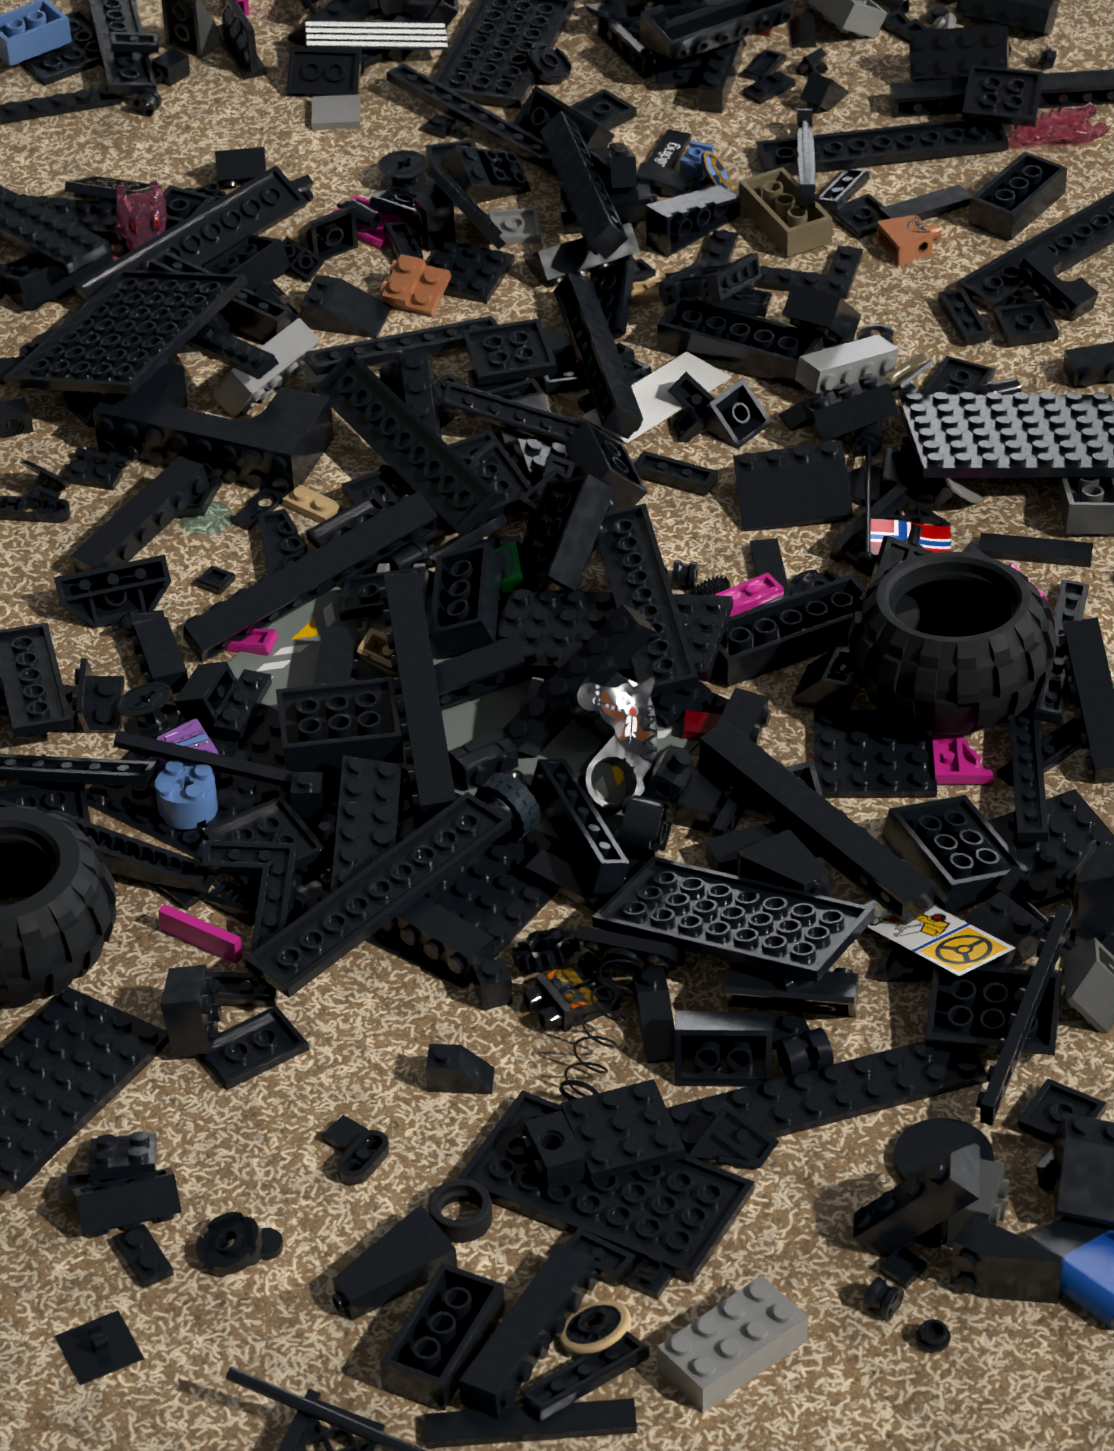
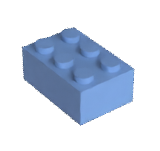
[0,0,72,66]

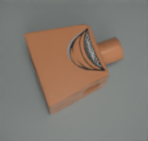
[877,215,941,266]

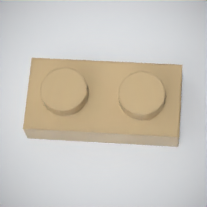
[283,485,343,523]

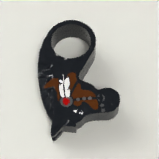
[568,677,657,816]

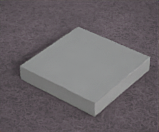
[311,94,360,130]
[488,207,541,245]

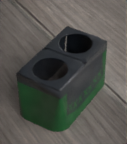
[493,540,534,603]

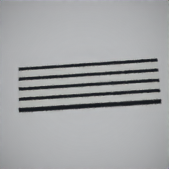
[305,19,448,50]

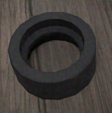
[428,1179,493,1243]

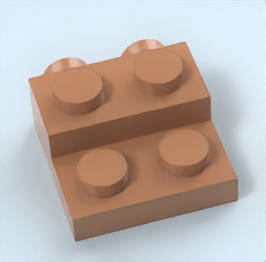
[380,254,451,316]

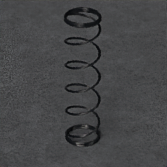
[559,948,643,1100]

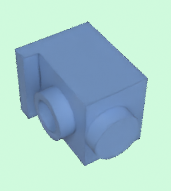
[680,140,714,179]

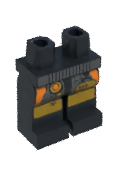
[523,951,620,1032]

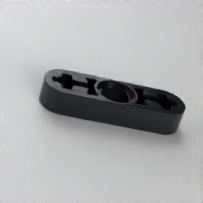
[0,496,71,523]

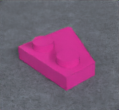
[932,735,993,784]

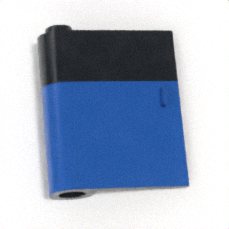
[1022,1216,1114,1329]

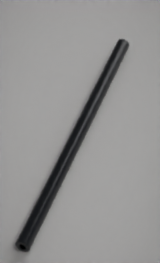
[225,1366,426,1451]

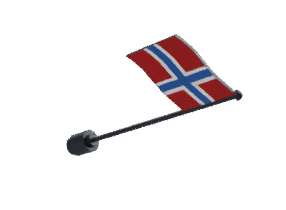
[855,422,951,561]

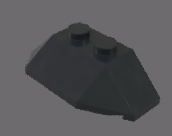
[54,555,171,629]

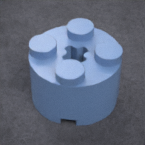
[155,760,218,829]

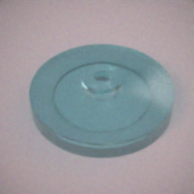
[183,501,232,536]

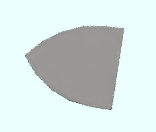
[934,478,983,505]

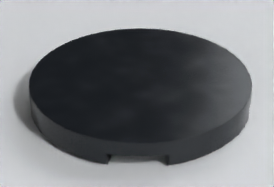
[894,1118,994,1182]

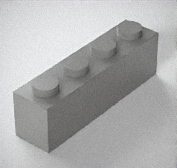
[795,334,899,394]

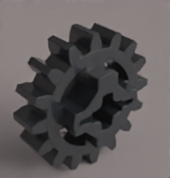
[511,927,580,972]

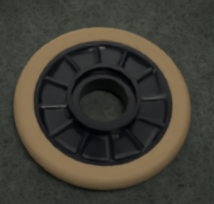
[559,1301,631,1354]

